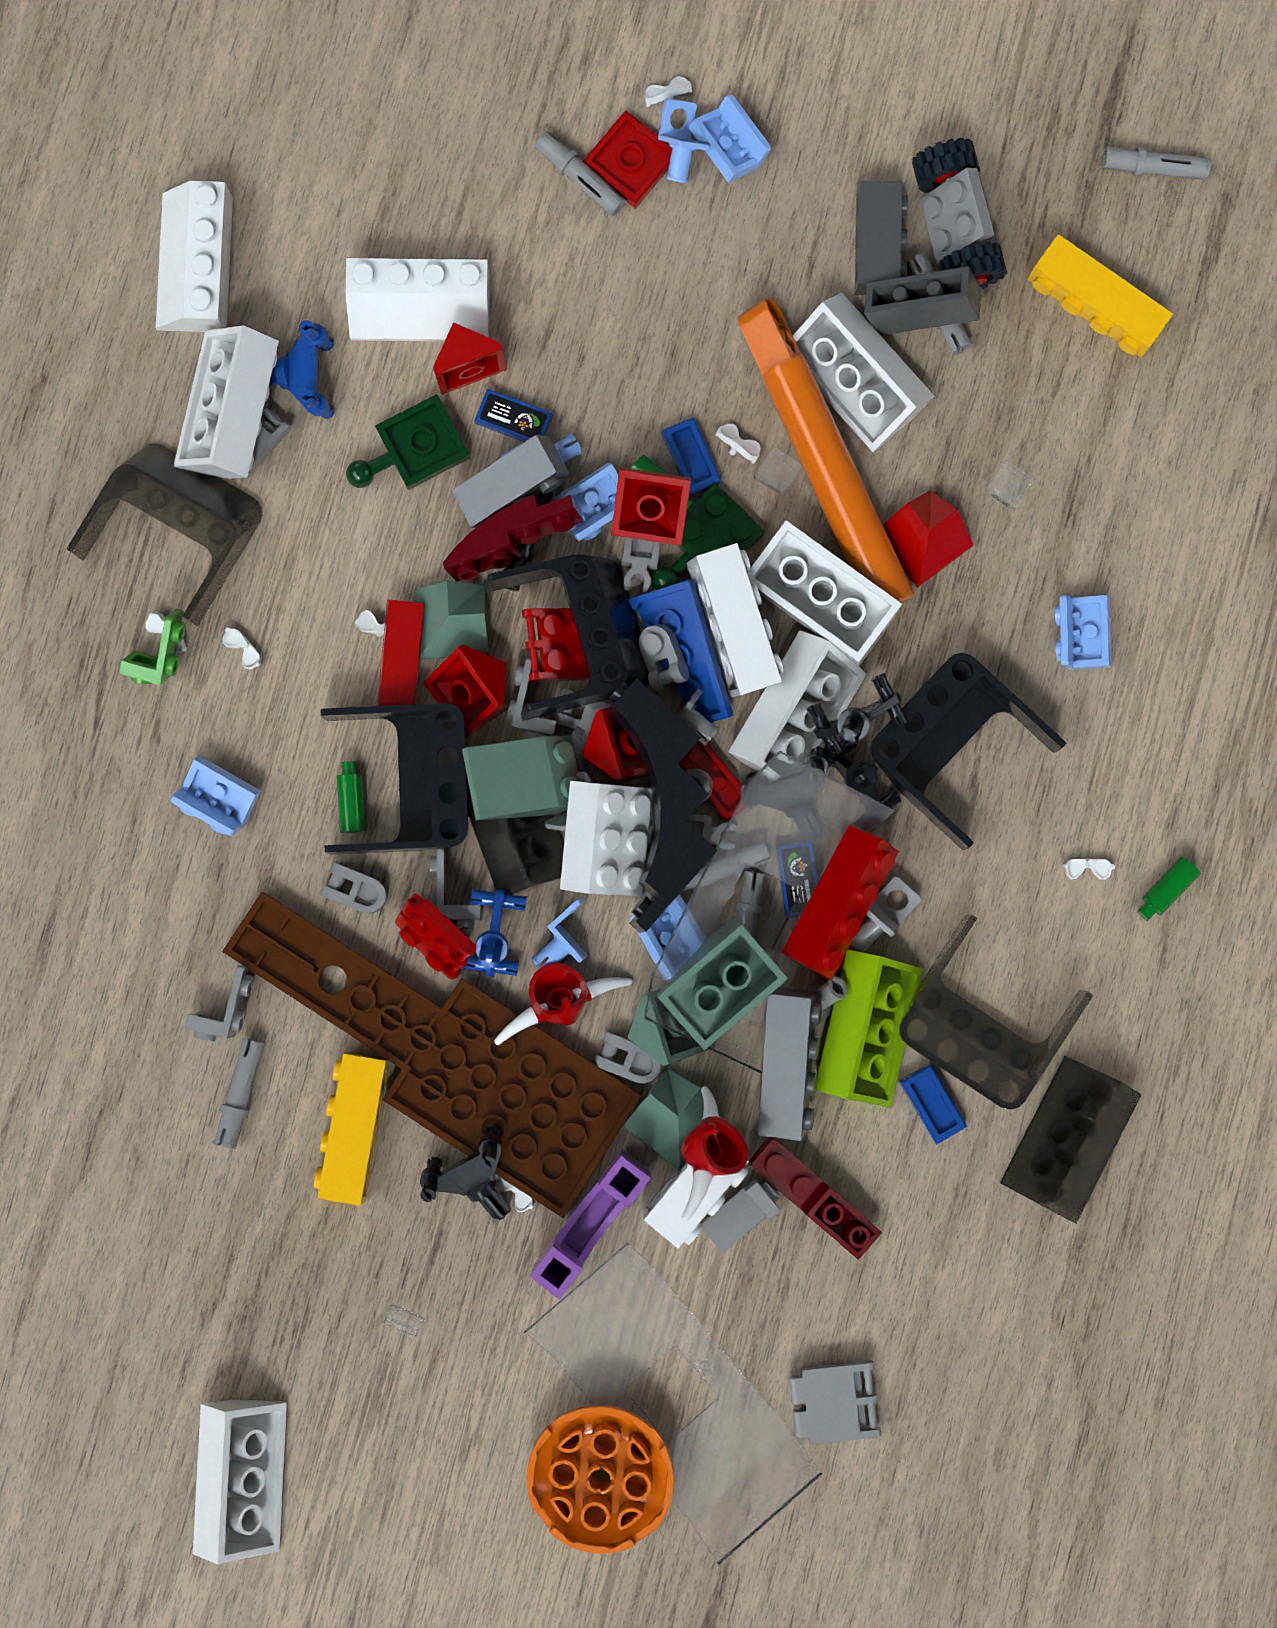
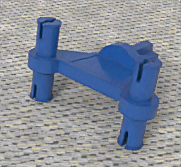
[269,320,334,419]
[463,888,527,977]

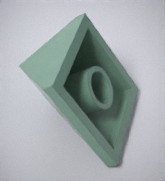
[415,580,489,660]
[627,989,715,1066]
[623,1069,723,1171]

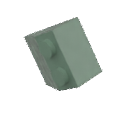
[462,735,580,820]
[656,916,788,1051]

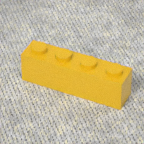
[1028,234,1173,358]
[313,1052,390,1206]

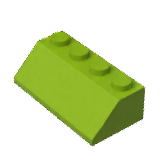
[816,949,923,1108]

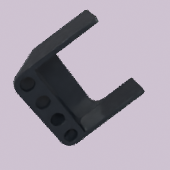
[483,554,649,721]
[870,653,1067,850]
[320,703,469,855]

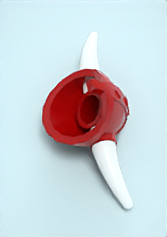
[494,963,633,1045]
[681,1086,749,1222]

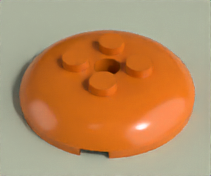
[526,1405,674,1554]

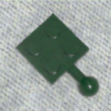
[346,394,470,490]
[652,483,765,590]

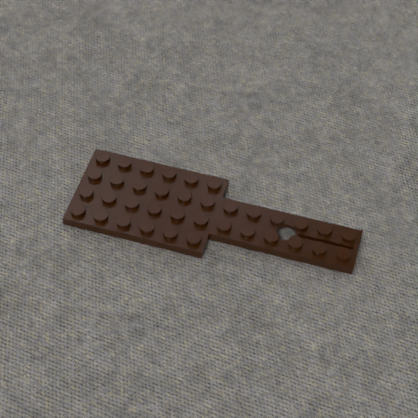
[222,892,642,1219]

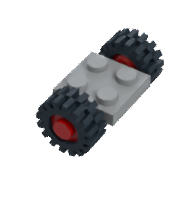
[912,138,1007,289]

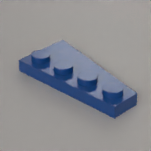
[628,579,734,722]

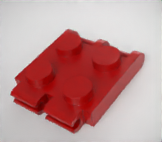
[522,608,590,682]
[395,894,476,979]

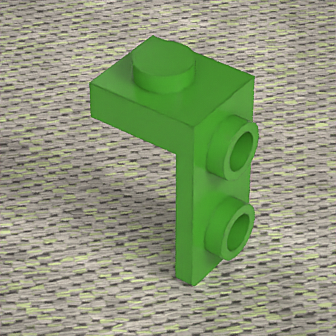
[119,609,186,685]

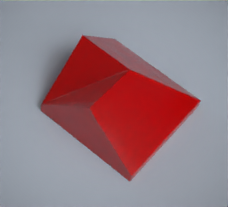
[611,467,691,546]
[883,490,973,588]
[423,645,508,739]
[582,708,648,785]

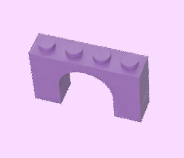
[530,1148,651,1300]

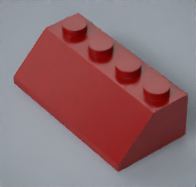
[781,825,899,980]

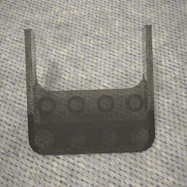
[67,443,263,626]
[899,914,1093,1110]

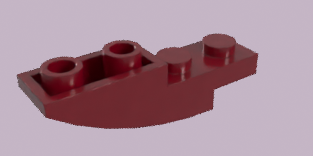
[443,495,584,582]
[748,1137,882,1260]

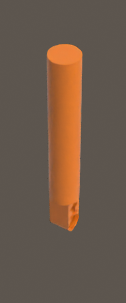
[738,297,915,603]

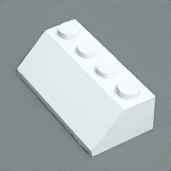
[156,181,233,332]
[346,258,490,341]
[793,293,935,452]
[174,325,279,479]
[747,521,902,666]
[686,543,784,698]
[728,631,867,781]
[193,1400,287,1564]

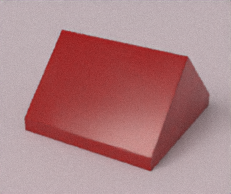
[433,322,507,395]

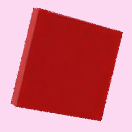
[582,110,672,209]

